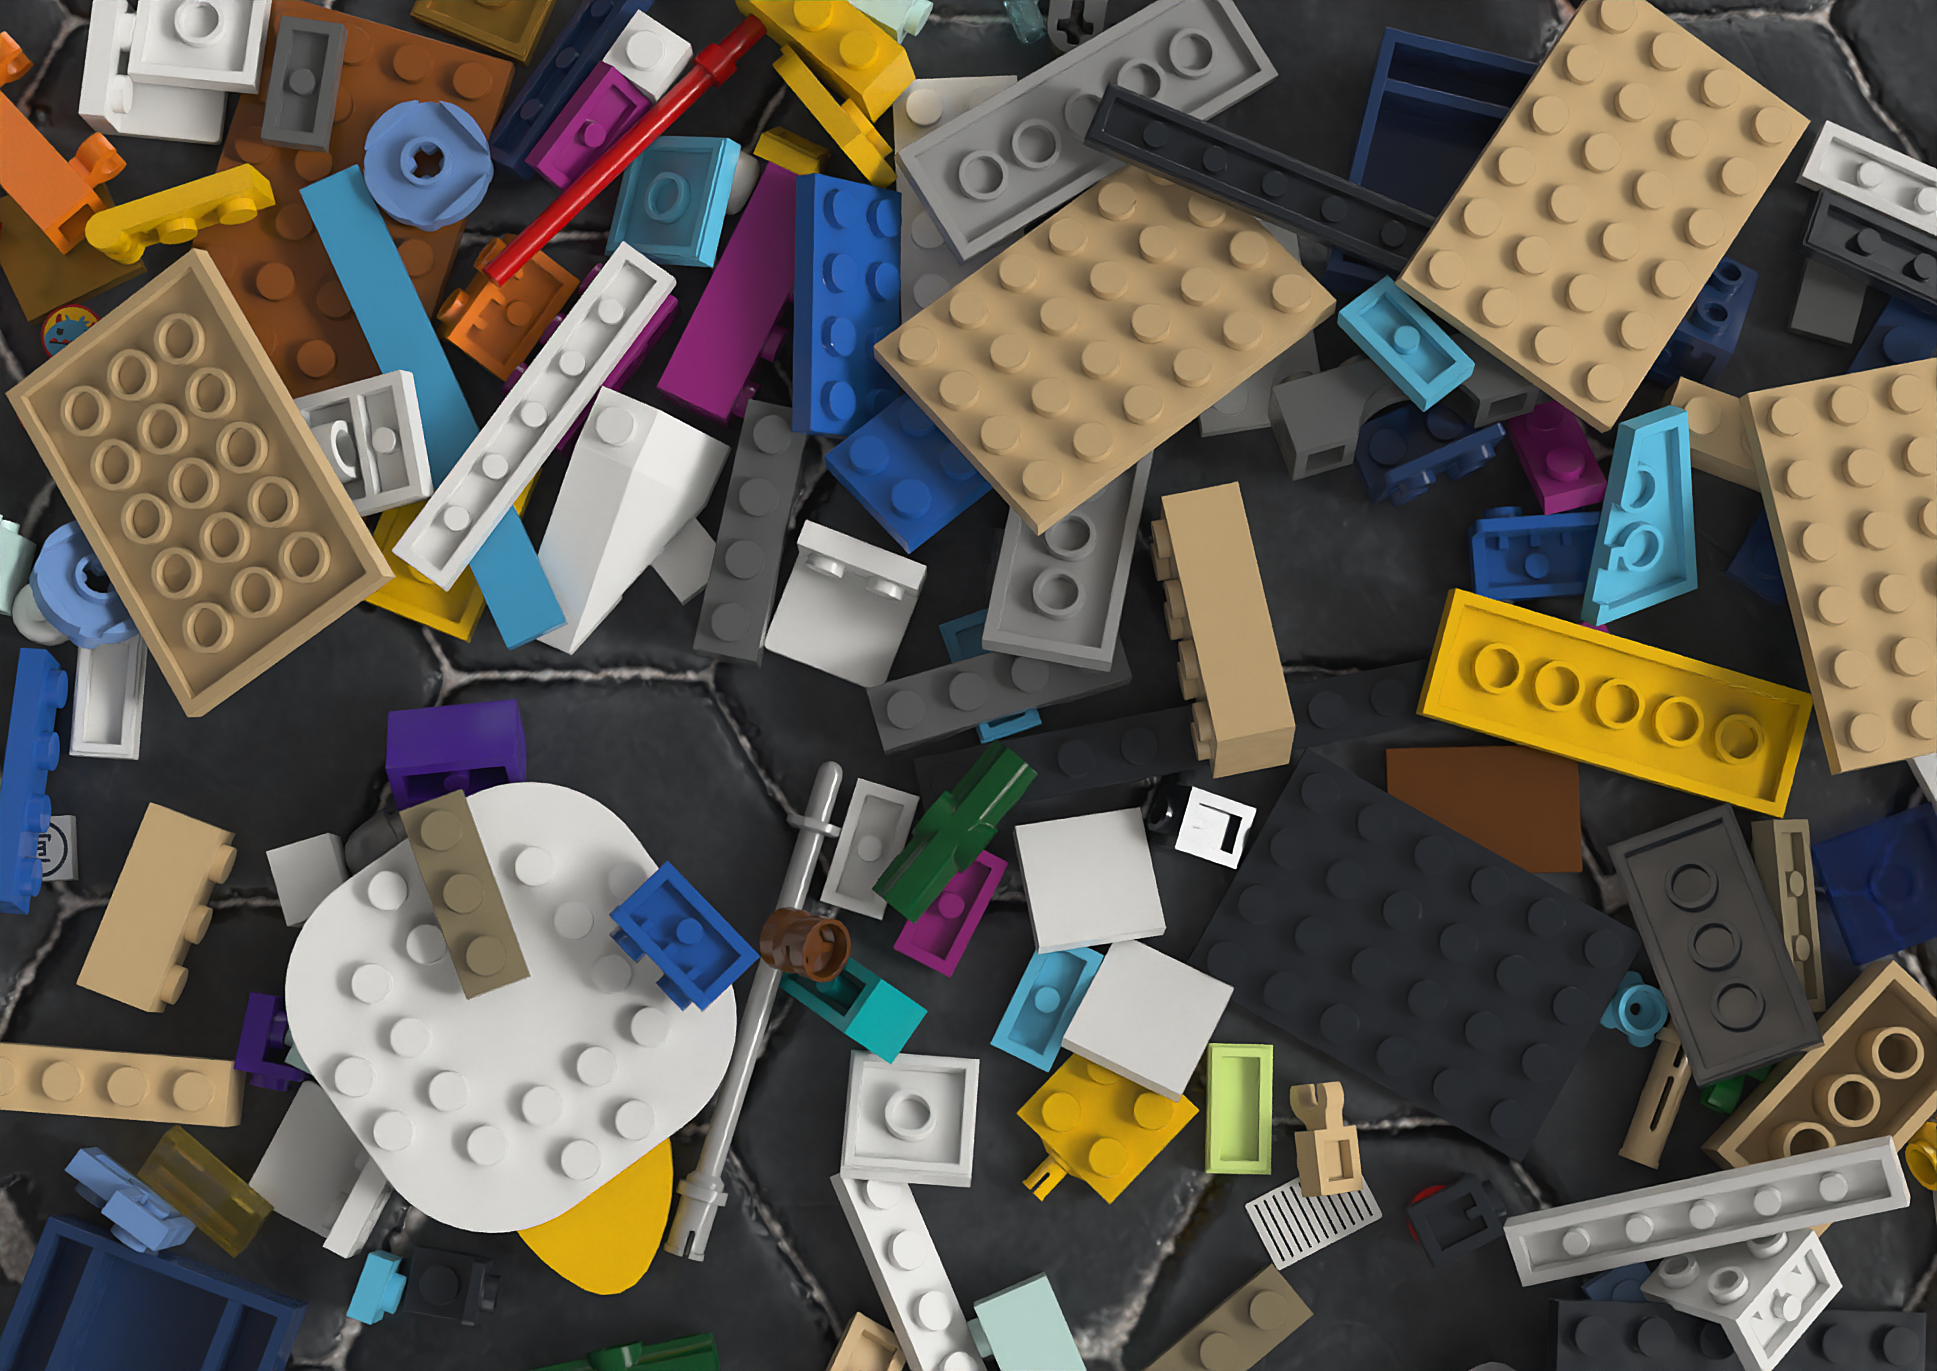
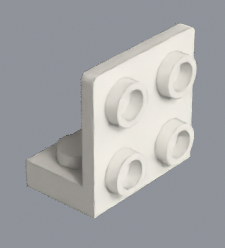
[79,0,228,145]
[764,520,927,688]
[246,1081,394,1258]
[1640,1228,1843,1371]

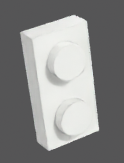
[820,778,920,920]

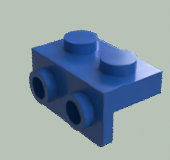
[1467,506,1602,602]
[609,860,760,1012]

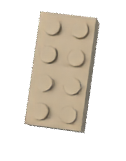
[1150,482,1296,779]
[1700,960,1937,1238]

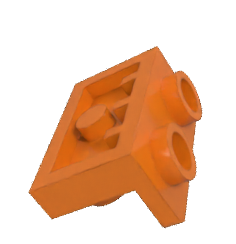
[435,233,581,383]

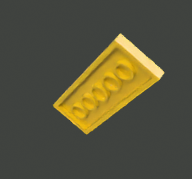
[1416,588,1813,818]

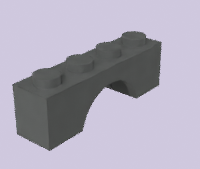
[1268,332,1540,481]
[693,399,812,670]
[866,631,1132,756]

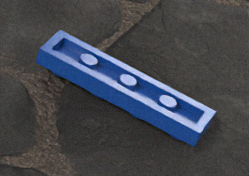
[0,648,68,915]

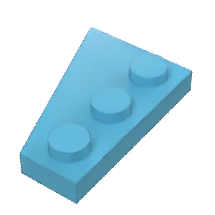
[1580,405,1698,627]

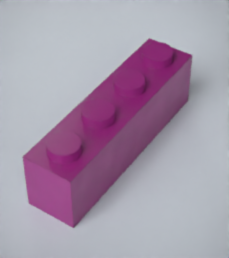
[657,161,799,430]

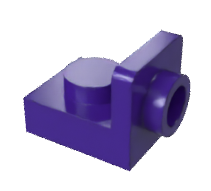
[234,992,309,1091]

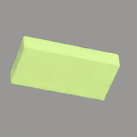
[1205,1043,1273,1175]

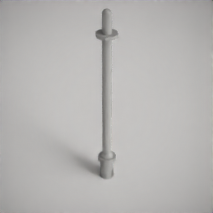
[663,761,843,1261]

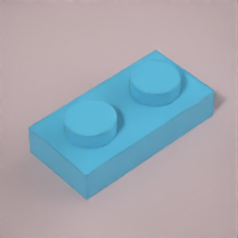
[1337,275,1475,412]
[990,947,1104,1073]

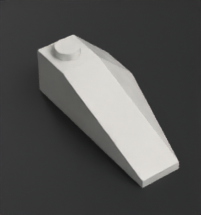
[536,386,731,655]

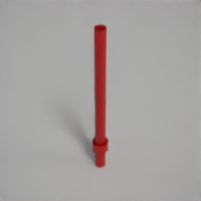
[482,14,767,288]

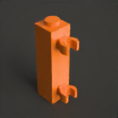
[0,31,127,255]

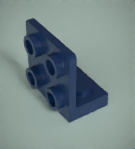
[1645,256,1759,388]
[1353,403,1506,507]

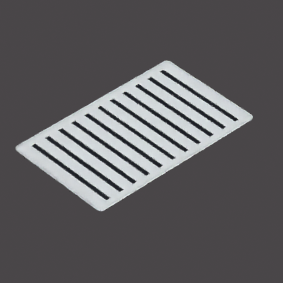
[1245,1176,1382,1270]

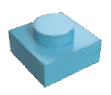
[346,1249,407,1325]

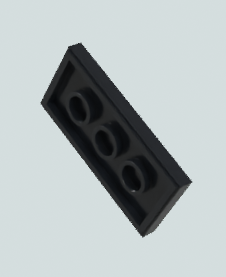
[1607,802,1825,1089]

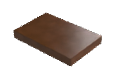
[1383,745,1583,874]

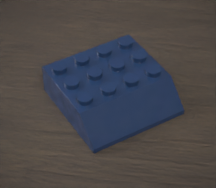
[1320,27,1540,315]
[0,1213,310,1371]

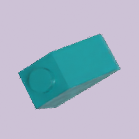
[779,957,928,1064]

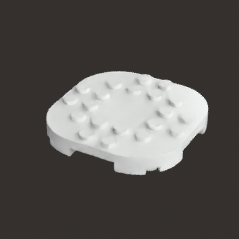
[285,782,737,1233]

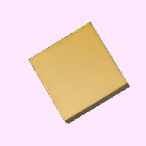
[753,126,831,175]

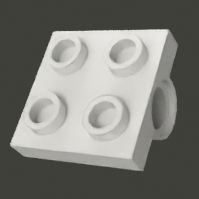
[293,370,434,517]

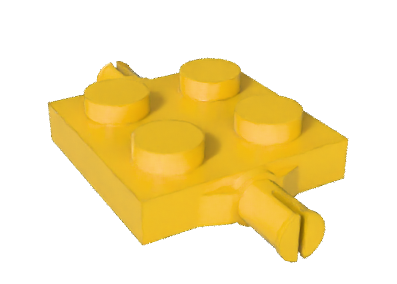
[1017,1053,1199,1204]

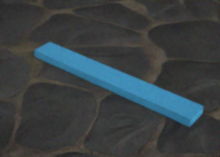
[299,164,568,651]

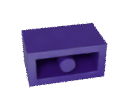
[386,699,526,811]

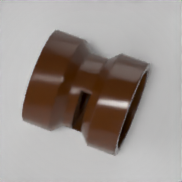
[760,906,851,983]

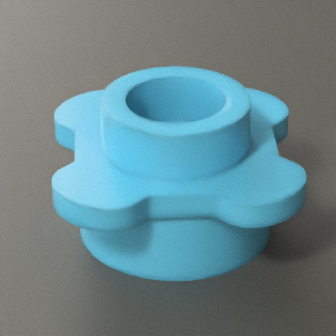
[1600,971,1670,1047]

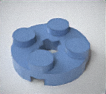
[363,100,494,232]
[29,520,140,649]

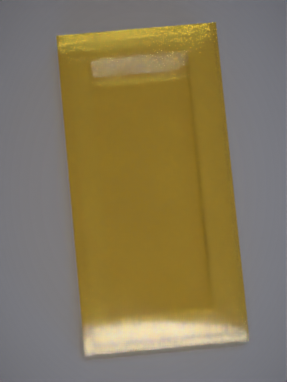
[137,1124,275,1258]

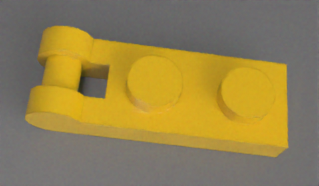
[85,163,275,265]

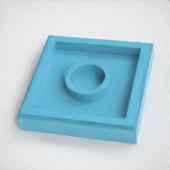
[604,136,741,267]

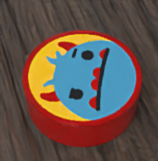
[41,304,101,358]

